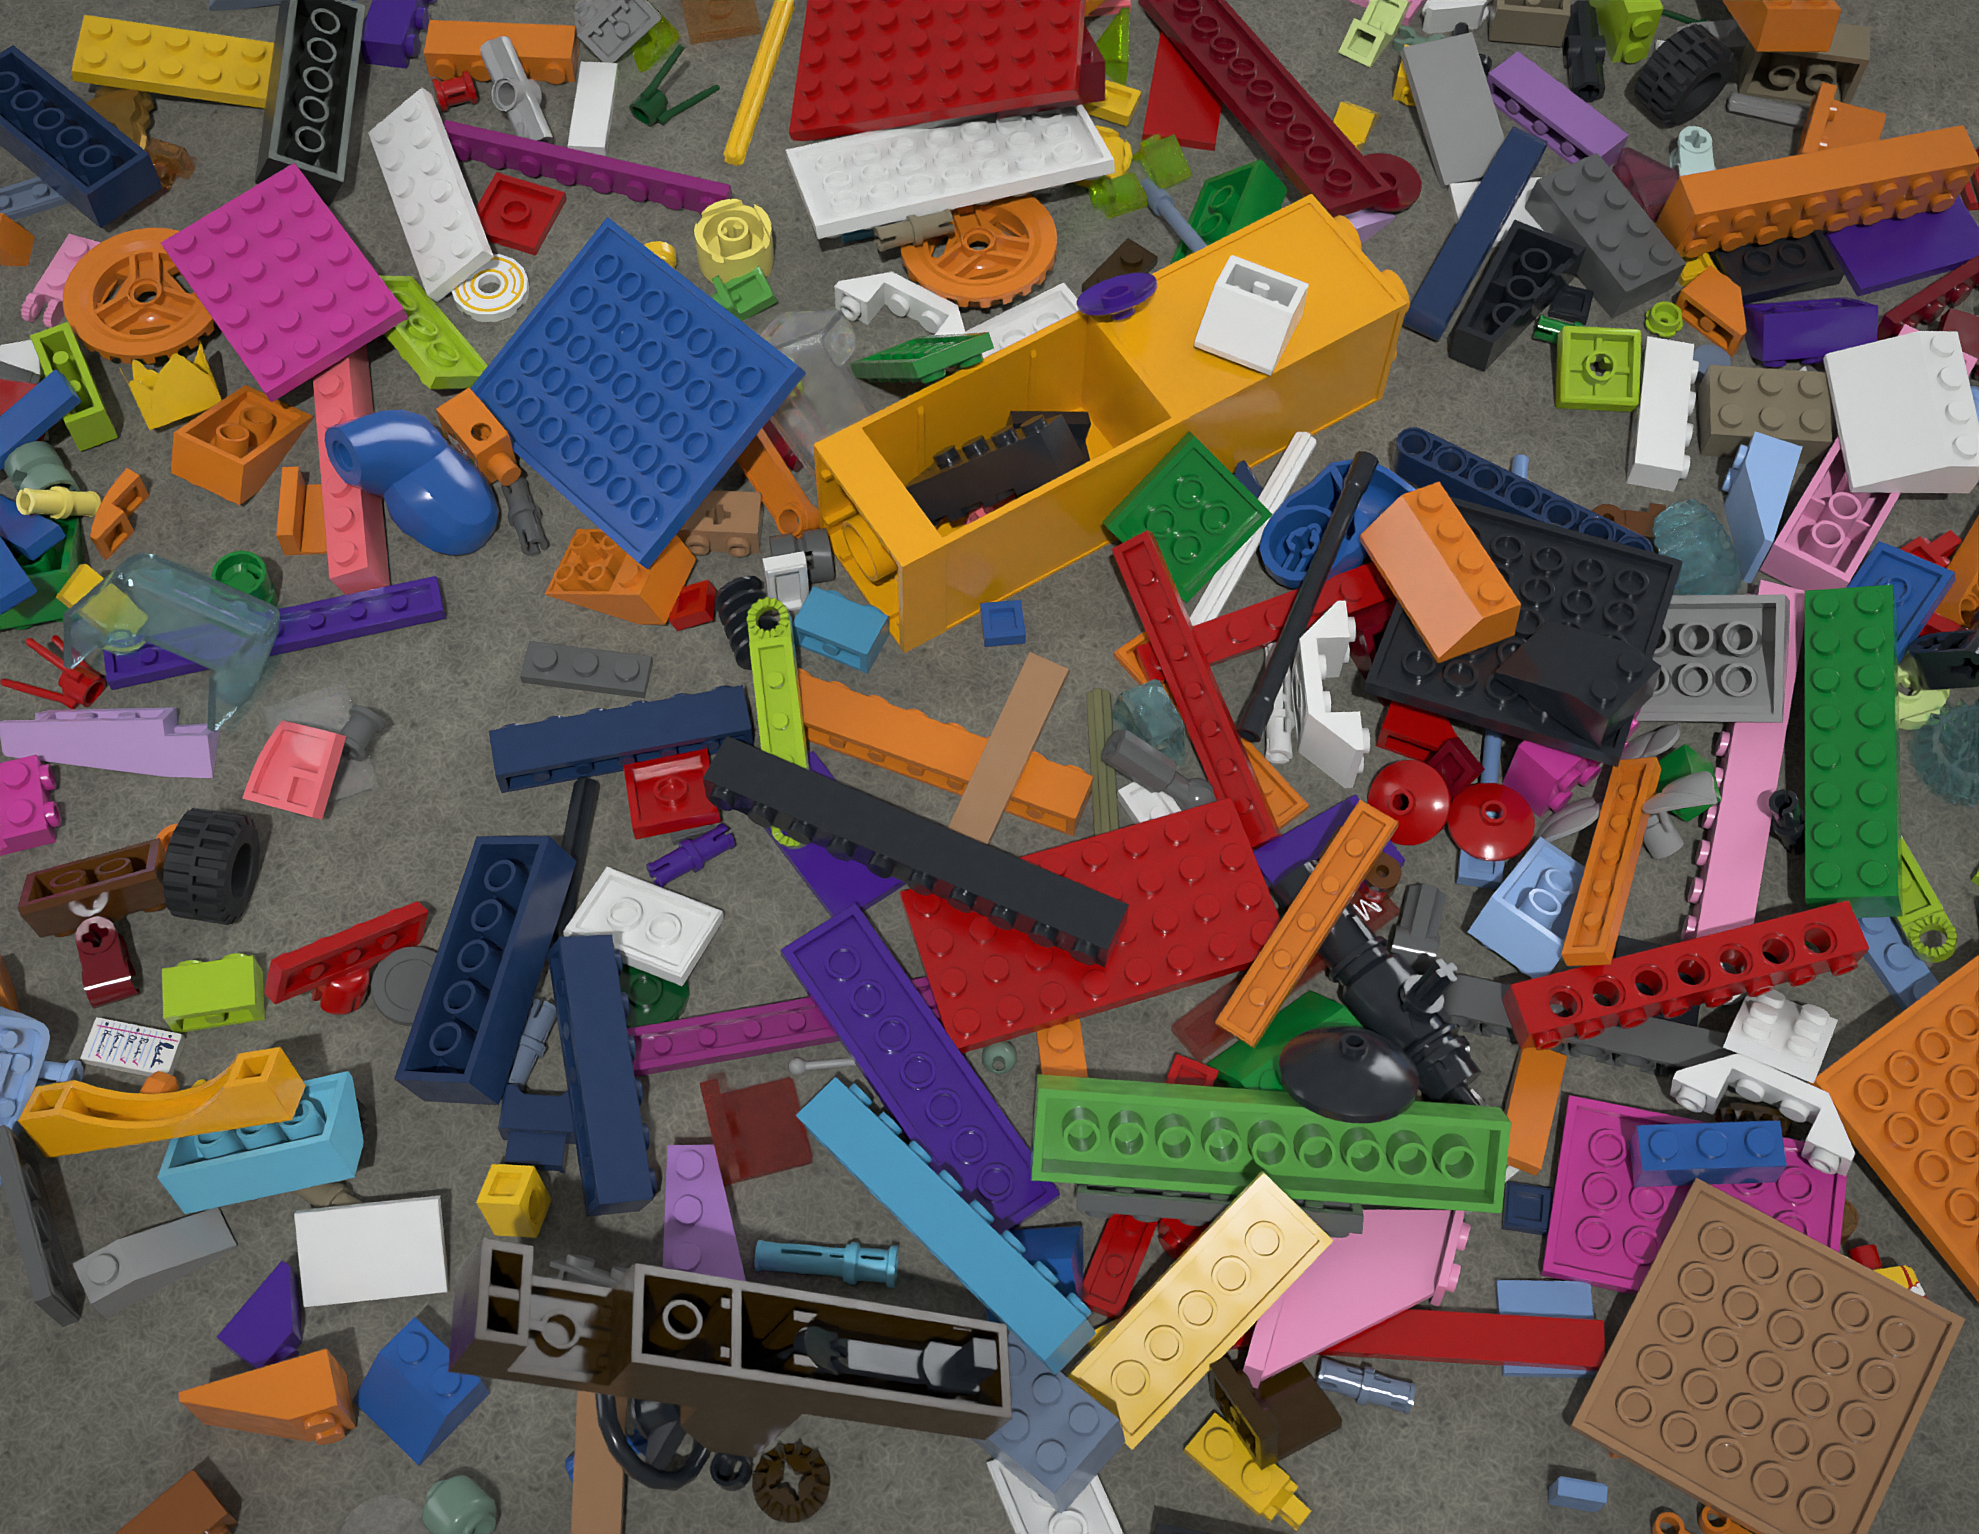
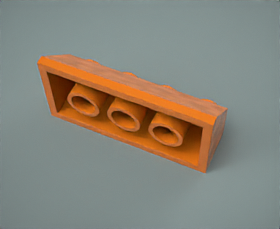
[1359,482,1521,663]

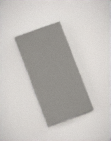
[1400,32,1505,189]

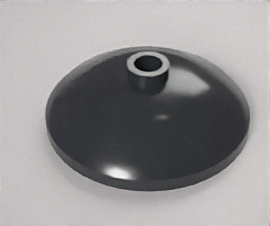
[1278,1025,1419,1124]

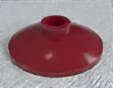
[1364,153,1422,212]

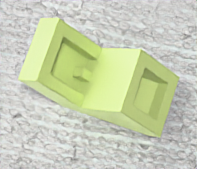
[1338,0,1411,68]

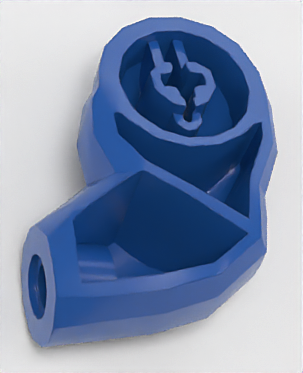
[324,409,499,555]
[1260,459,1417,589]

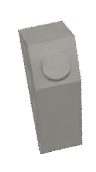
[72,1207,238,1319]

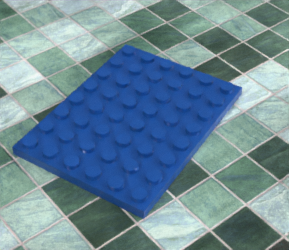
[470,217,806,569]

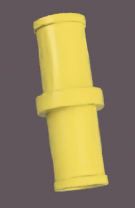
[16,486,101,519]

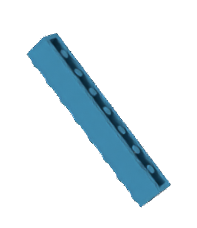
[796,1077,1096,1376]

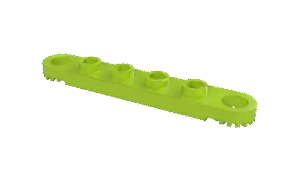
[747,597,809,849]
[1893,835,1957,963]

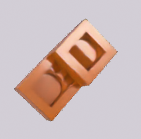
[90,468,150,560]

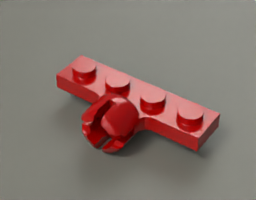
[264,901,429,1015]

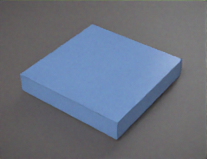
[1494,1280,1598,1378]

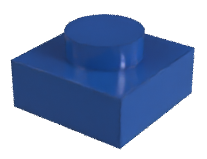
[980,600,1026,647]

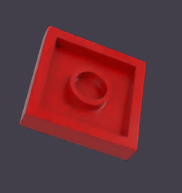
[475,172,567,256]
[623,748,721,840]

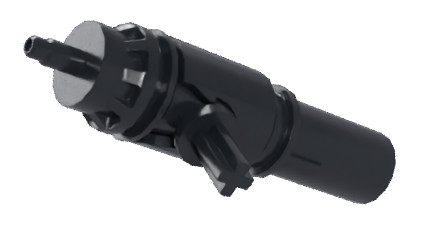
[1273,860,1482,1106]

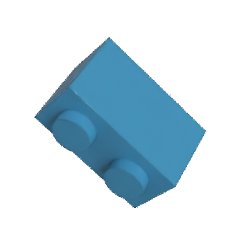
[792,586,889,674]

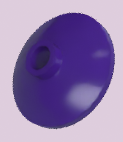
[1076,273,1158,320]

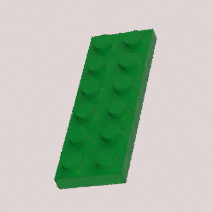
[849,332,994,383]

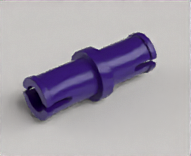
[646,823,735,887]

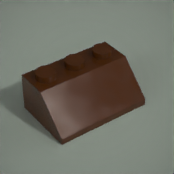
[18,838,166,938]

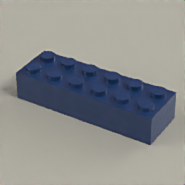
[0,45,162,228]
[394,836,577,1105]

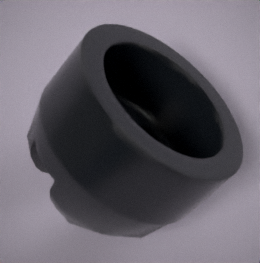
[710,1453,752,1491]

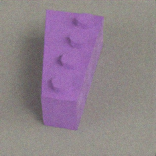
[663,1144,746,1281]

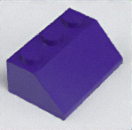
[1743,297,1878,367]

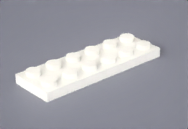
[368,88,494,302]

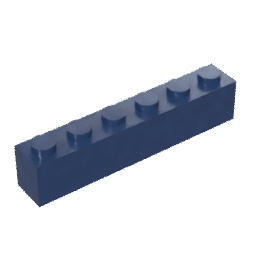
[489,685,754,793]
[548,934,657,1217]

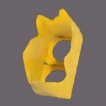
[120,341,222,430]

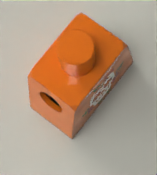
[436,388,521,486]

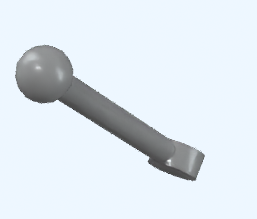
[789,1058,856,1075]

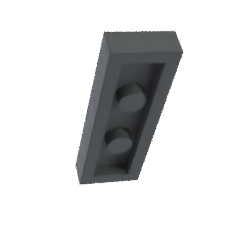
[520,641,653,699]

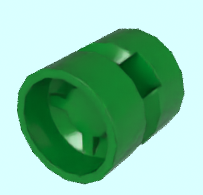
[211,550,279,619]

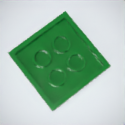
[1102,431,1273,603]

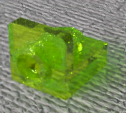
[1089,172,1148,219]

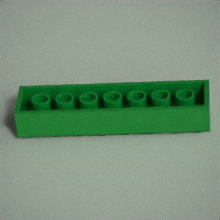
[1805,584,1903,918]

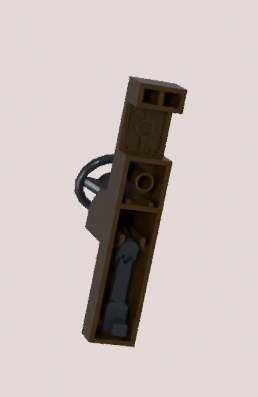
[448,1238,1012,1491]

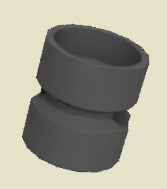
[769,528,834,583]

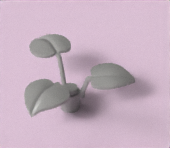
[1533,723,1717,859]

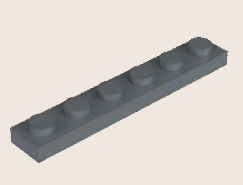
[1076,1184,1364,1238]

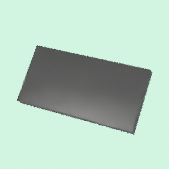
[0,1125,81,1327]

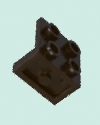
[1209,1357,1342,1471]

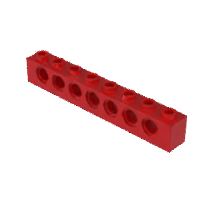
[1502,900,1870,1051]

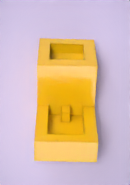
[1333,101,1380,153]

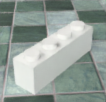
[1626,336,1699,492]

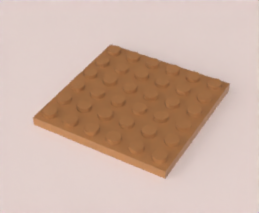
[1569,1178,1965,1534]

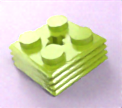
[1555,326,1641,412]

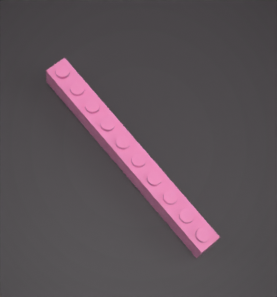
[1681,580,1805,941]

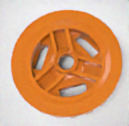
[900,194,1057,308]
[63,228,215,364]

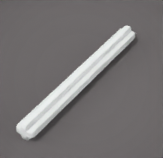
[1190,431,1316,626]

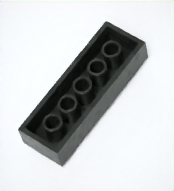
[255,0,365,206]

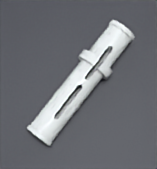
[1264,642,1295,764]

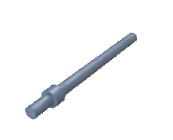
[1140,178,1207,253]

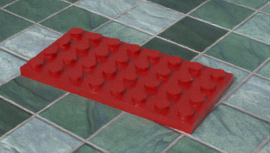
[900,797,1281,1054]

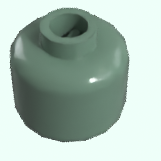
[422,1475,497,1534]

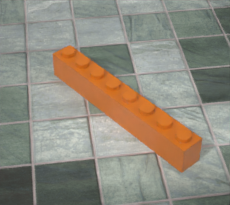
[797,667,1094,837]

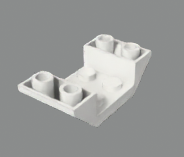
[1291,601,1370,788]

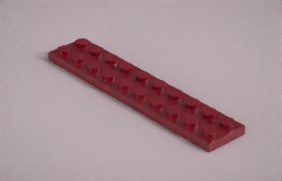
[1138,0,1393,218]

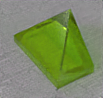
[630,0,680,72]
[1096,7,1130,86]

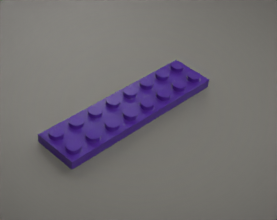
[780,903,1060,1235]

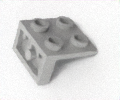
[573,0,661,63]

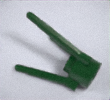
[629,44,720,127]

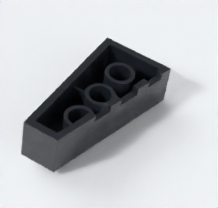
[1449,219,1586,372]
[905,414,1084,527]

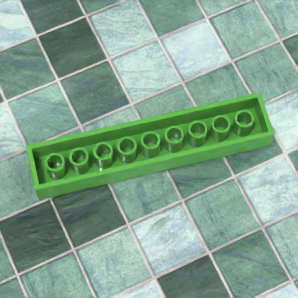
[1030,1074,1511,1214]

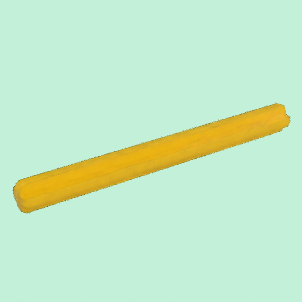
[723,0,795,166]

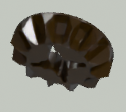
[1715,1103,1792,1136]
[752,1442,830,1523]

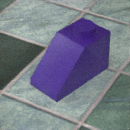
[216,1261,302,1370]

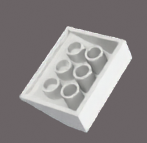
[1823,331,1979,493]

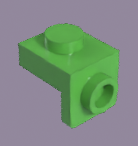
[712,265,778,321]

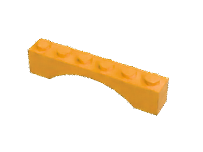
[18,1047,306,1158]

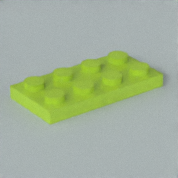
[379,275,488,390]

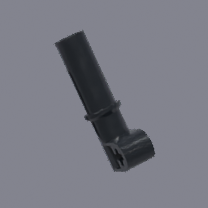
[1908,610,1979,690]

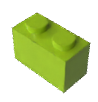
[162,953,265,1033]

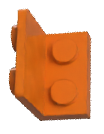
[1796,82,1886,155]

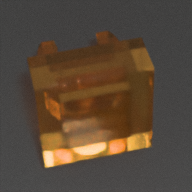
[144,137,195,190]

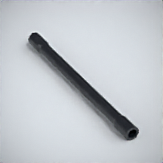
[1237,451,1379,742]

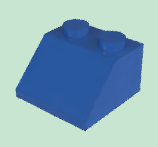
[352,1317,490,1466]

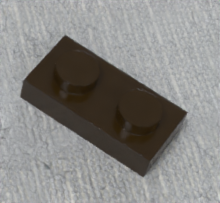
[1081,238,1158,293]

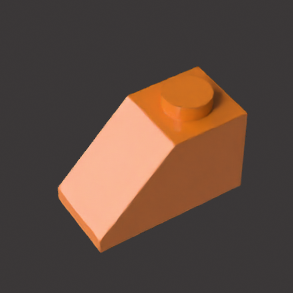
[1675,265,1747,357]

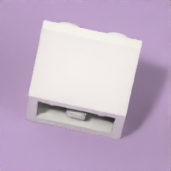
[1194,255,1309,376]

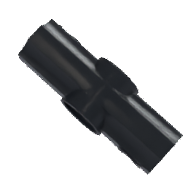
[1562,0,1606,102]

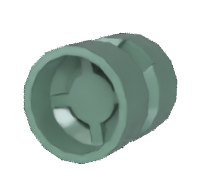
[4,441,80,518]

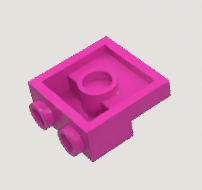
[0,755,61,856]

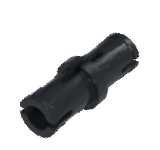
[1769,789,1805,855]

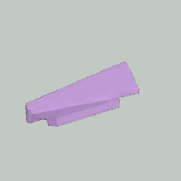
[0,707,220,778]

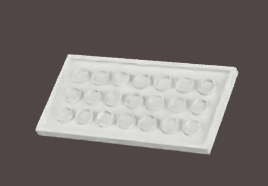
[786,105,1115,239]

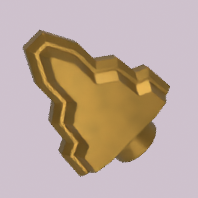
[85,86,154,152]

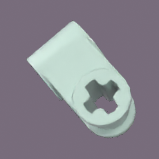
[1669,126,1716,192]

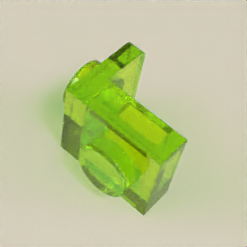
[1132,134,1193,189]

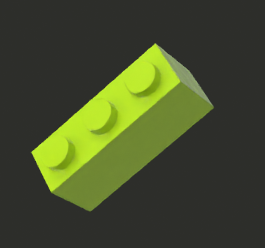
[29,322,118,452]

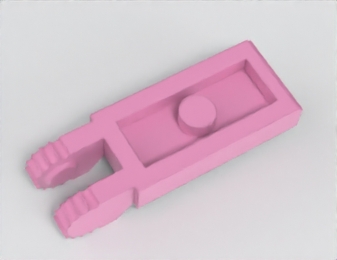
[21,234,101,328]

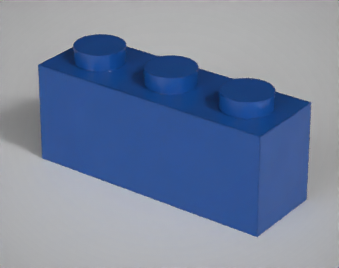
[1629,1121,1787,1187]

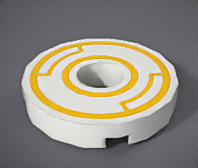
[451,254,529,322]

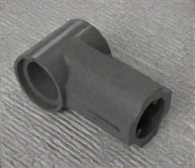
[1390,883,1446,974]

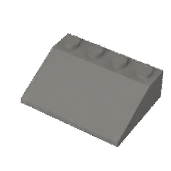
[1636,594,1790,723]

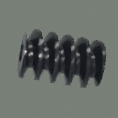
[714,576,778,670]

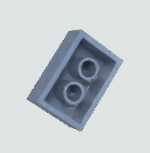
[970,1332,1126,1514]

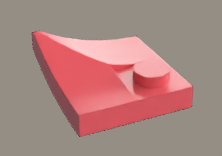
[243,720,346,820]

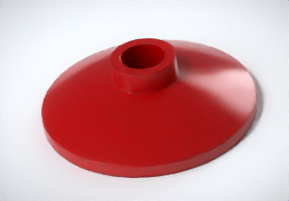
[1368,760,1451,846]
[1447,783,1535,862]

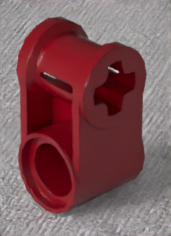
[75,916,140,1009]

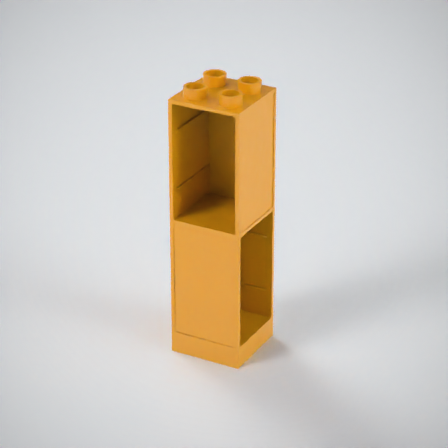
[813,194,1410,653]

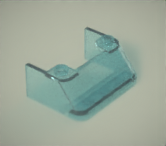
[63,553,280,732]

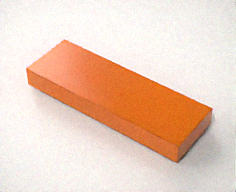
[1504,1046,1567,1176]

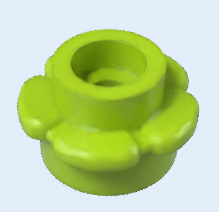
[1645,301,1683,338]

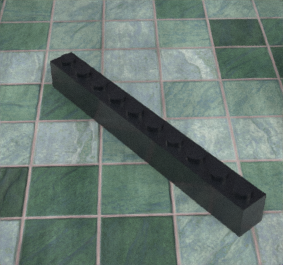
[702,736,1129,967]

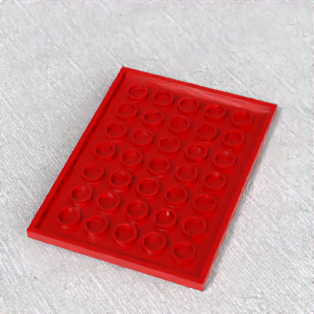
[789,0,1086,141]

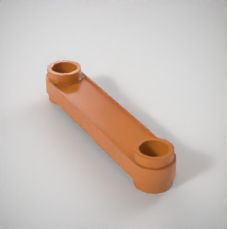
[736,428,819,538]

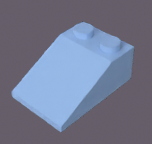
[1721,431,1802,584]
[1468,836,1585,979]

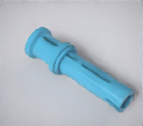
[755,1240,899,1288]

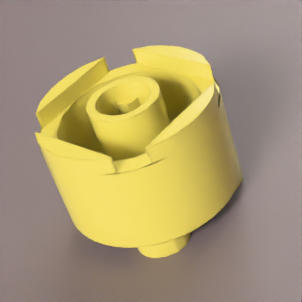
[694,199,774,284]

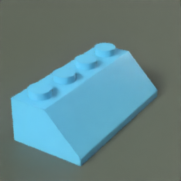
[157,1071,364,1214]

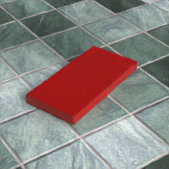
[1142,30,1223,151]

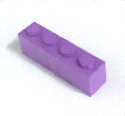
[1487,51,1629,167]

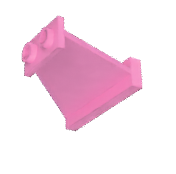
[1243,1210,1471,1389]

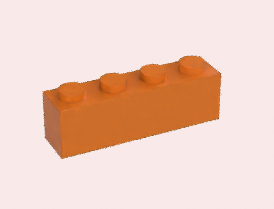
[424,20,580,84]

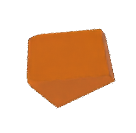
[0,213,35,266]

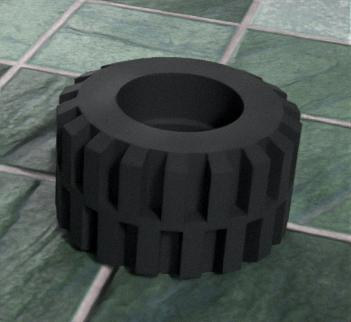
[1634,24,1736,127]
[163,808,260,925]

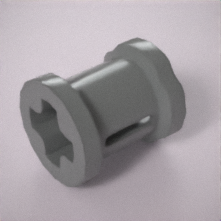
[339,705,385,762]

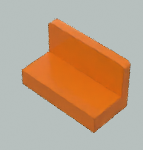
[276,466,327,555]

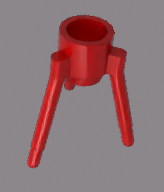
[0,635,106,709]

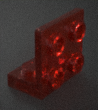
[699,1078,812,1186]

